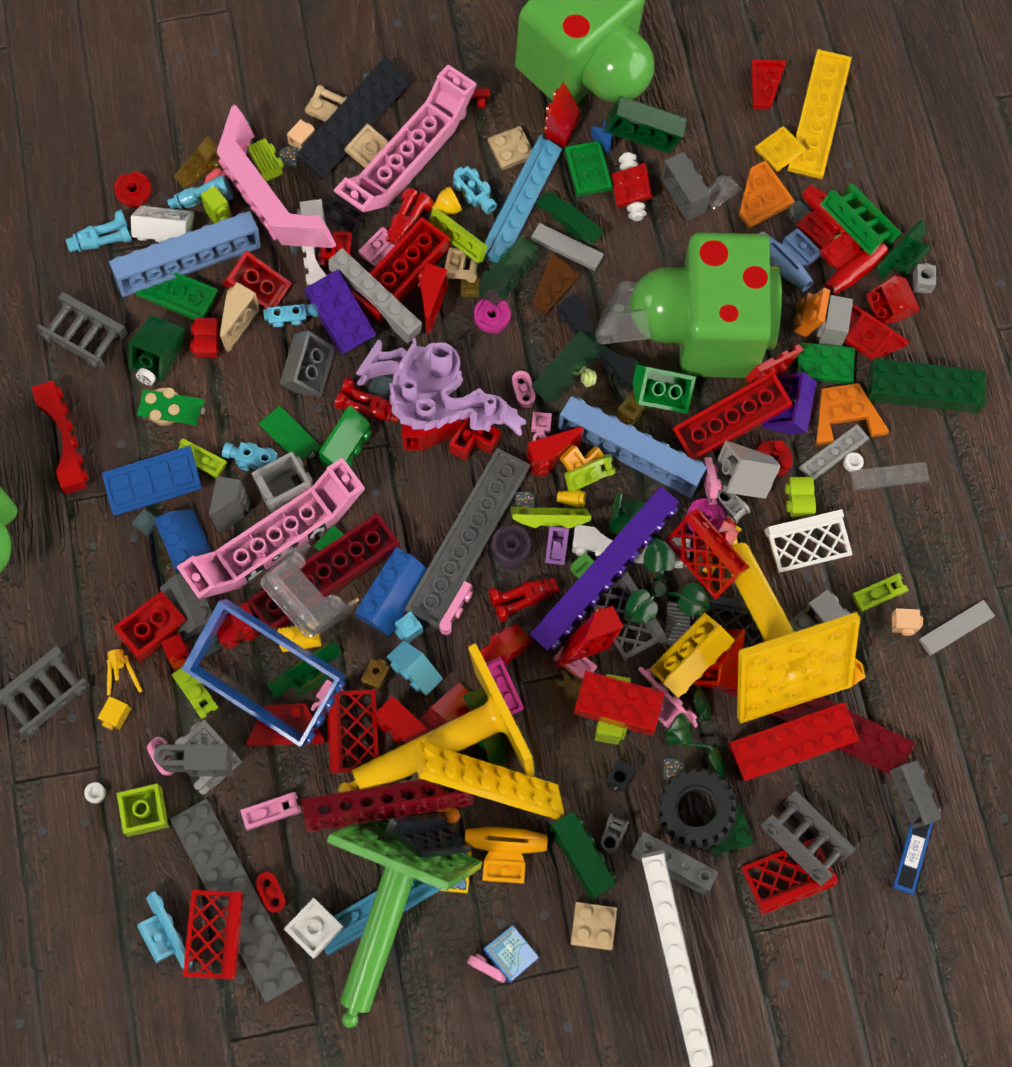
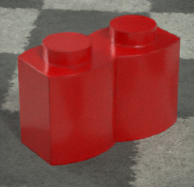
[190,318,219,358]

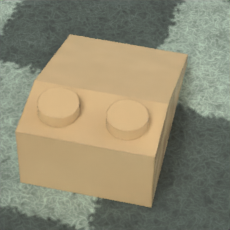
[220,283,260,352]

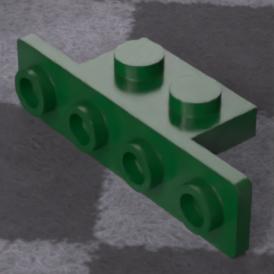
[877,219,930,280]
[267,640,342,698]

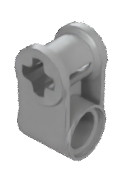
[716,487,750,524]

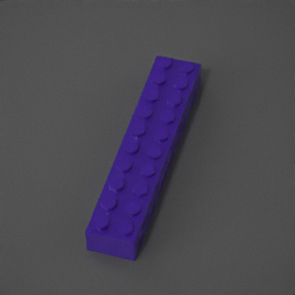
[529,486,679,653]

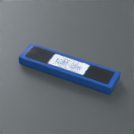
[892,822,933,895]

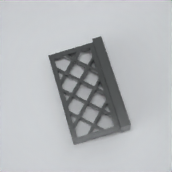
[593,571,667,661]

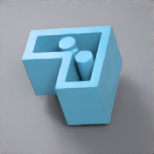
[387,640,443,695]

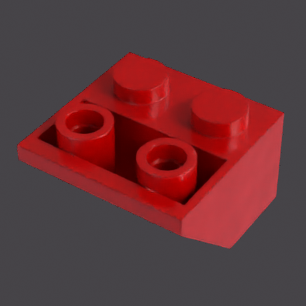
[866,275,920,325]

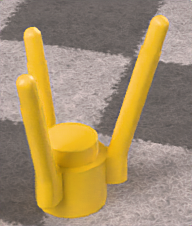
[107,649,142,696]

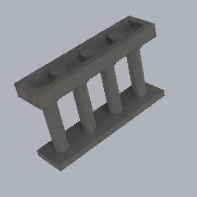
[37,292,128,369]
[0,646,90,737]
[761,790,855,886]
[630,832,719,896]

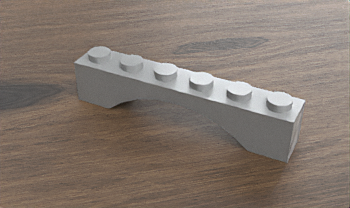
[329,248,422,343]

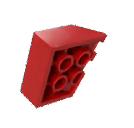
[556,606,623,669]

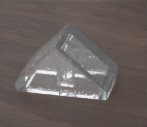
[709,176,742,209]

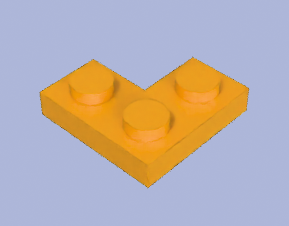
[560,445,604,471]

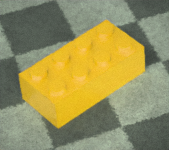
[649,613,735,698]

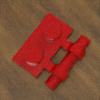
[317,232,352,268]

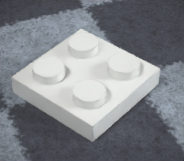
[284,898,344,959]

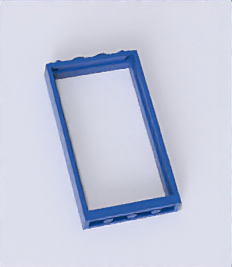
[182,599,346,747]

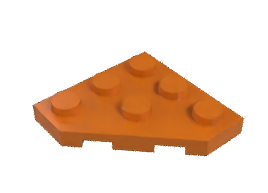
[739,160,795,229]

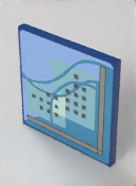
[483,925,539,983]

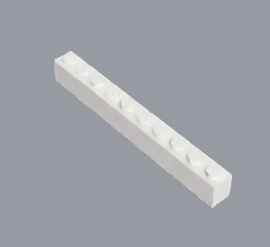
[642,850,713,1067]

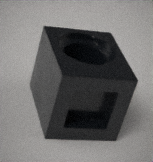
[605,759,635,793]

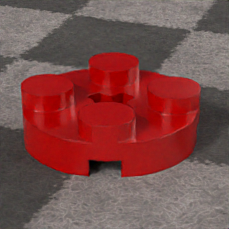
[114,172,152,208]
[756,440,793,478]

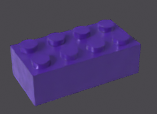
[303,269,376,356]

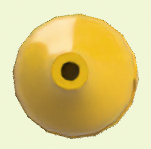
[432,186,462,215]

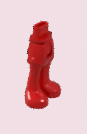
[385,188,434,245]
[334,377,399,423]
[488,578,559,623]

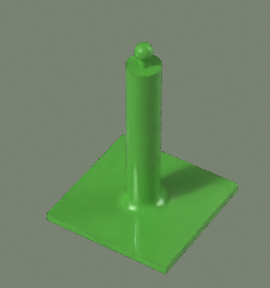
[327,821,482,1028]

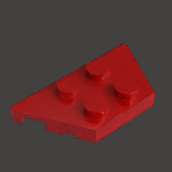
[844,303,909,360]
[246,704,325,747]

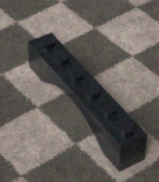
[557,293,640,392]

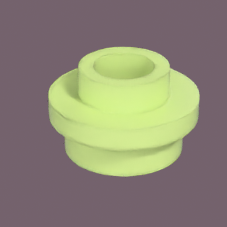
[581,368,596,387]

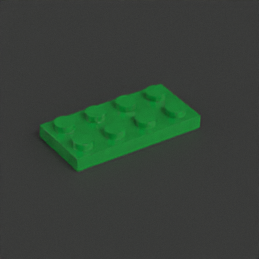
[135,272,219,320]

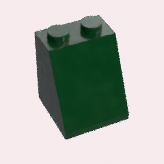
[129,315,185,382]

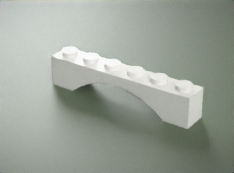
[297,199,327,285]
[572,525,691,568]

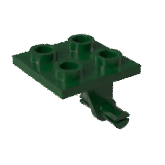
[608,494,646,535]

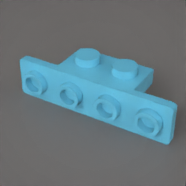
[137,891,193,969]

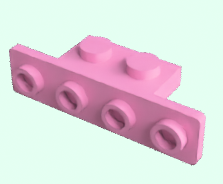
[638,667,698,728]

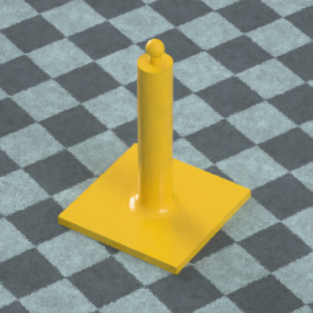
[727,538,860,724]
[337,643,535,793]

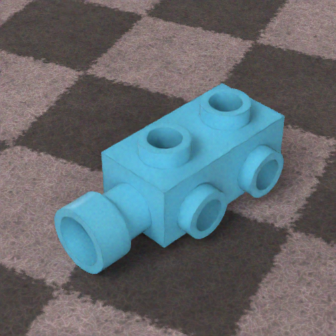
[453,166,497,214]
[263,304,318,327]
[222,442,279,471]

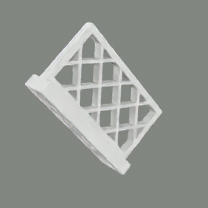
[765,509,853,573]

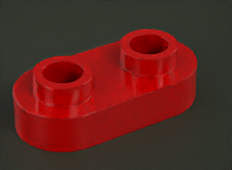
[256,872,286,913]

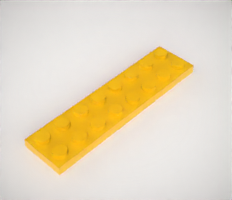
[787,49,852,179]
[414,741,565,820]

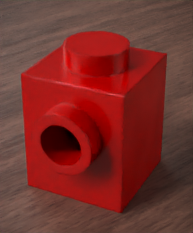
[161,634,192,670]

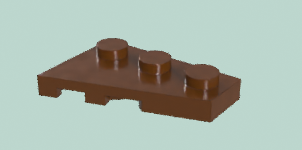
[532,254,580,316]

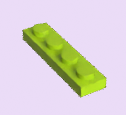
[429,209,488,263]

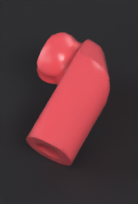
[204,168,225,184]

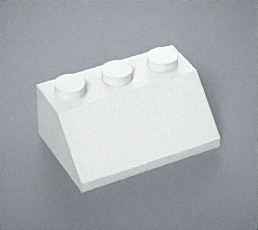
[131,206,194,242]

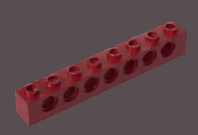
[301,779,473,832]

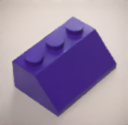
[763,372,816,435]

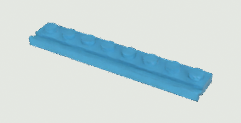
[484,135,562,267]
[324,853,464,956]

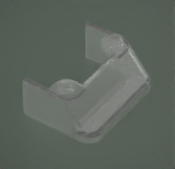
[595,281,652,344]
[260,543,360,637]

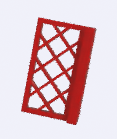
[665,509,750,599]
[326,690,379,773]
[741,838,839,916]
[183,890,244,980]

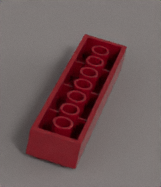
[247,513,400,632]

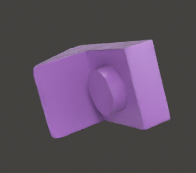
[545,526,569,565]

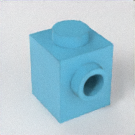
[395,611,423,643]

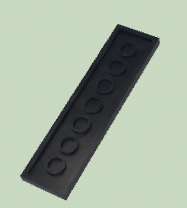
[295,56,412,180]

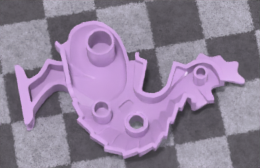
[356,338,526,436]

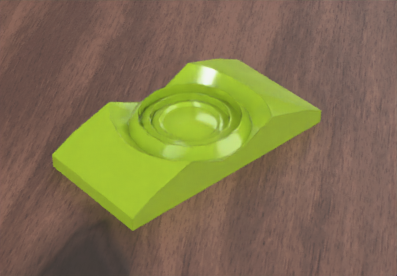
[510,507,591,529]

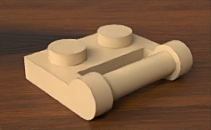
[305,85,348,122]
[444,248,478,282]

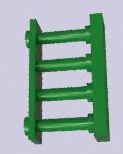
[821,183,901,255]

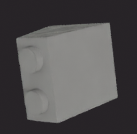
[715,441,780,499]

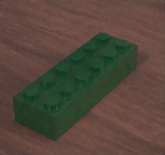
[867,358,986,414]

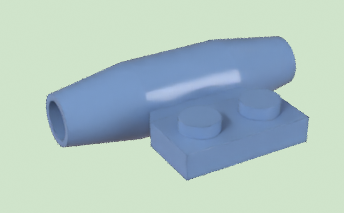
[759,228,821,292]

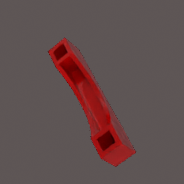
[31,381,89,495]

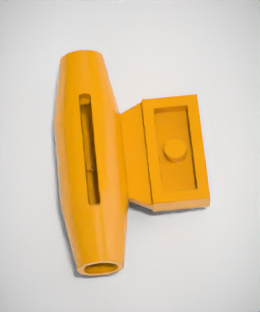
[464,827,548,884]

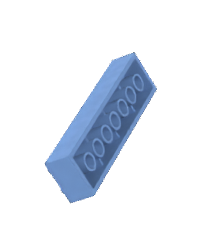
[109,211,261,297]
[558,396,707,499]

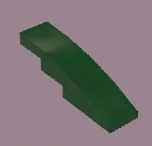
[536,191,604,245]
[463,688,507,768]

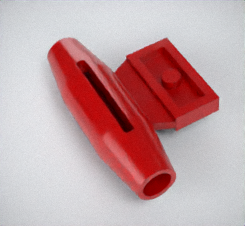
[796,185,846,249]
[819,231,888,295]

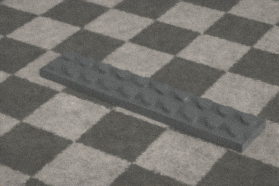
[404,448,531,629]
[170,799,304,1003]

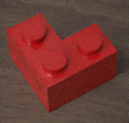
[449,418,501,461]
[217,603,261,649]
[480,624,533,667]

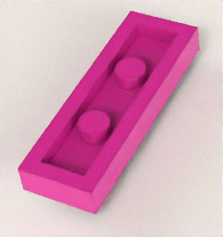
[486,657,524,715]

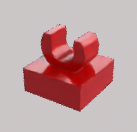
[471,88,490,108]

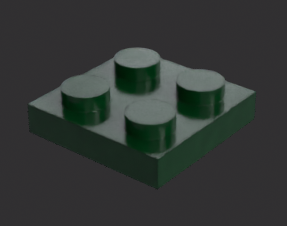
[702,805,754,856]

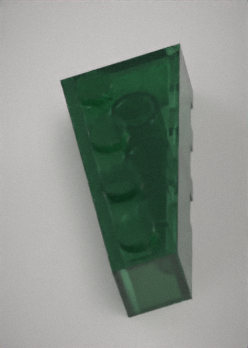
[479,236,539,306]
[531,330,607,402]

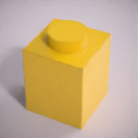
[98,696,131,730]

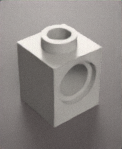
[913,263,936,293]

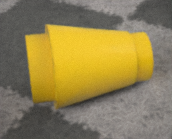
[557,489,586,508]

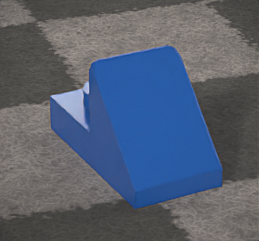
[591,120,612,154]

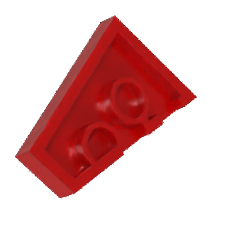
[751,60,787,109]
[745,344,803,384]

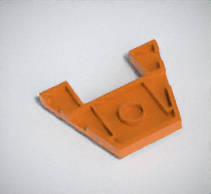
[816,383,889,446]

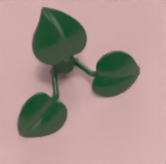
[624,538,710,623]
[665,687,726,779]

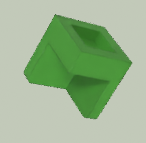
[570,552,594,579]

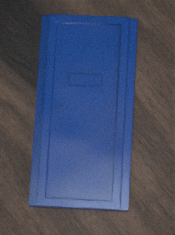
[102,446,202,516]

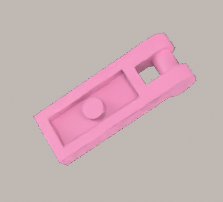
[440,581,473,636]
[240,792,302,831]

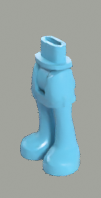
[167,175,234,209]
[66,210,132,252]

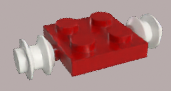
[611,152,653,221]

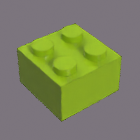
[117,784,169,837]

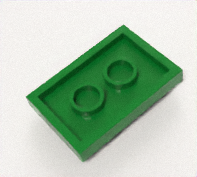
[564,141,612,197]
[797,342,855,385]

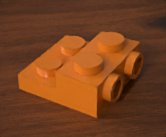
[793,288,830,337]

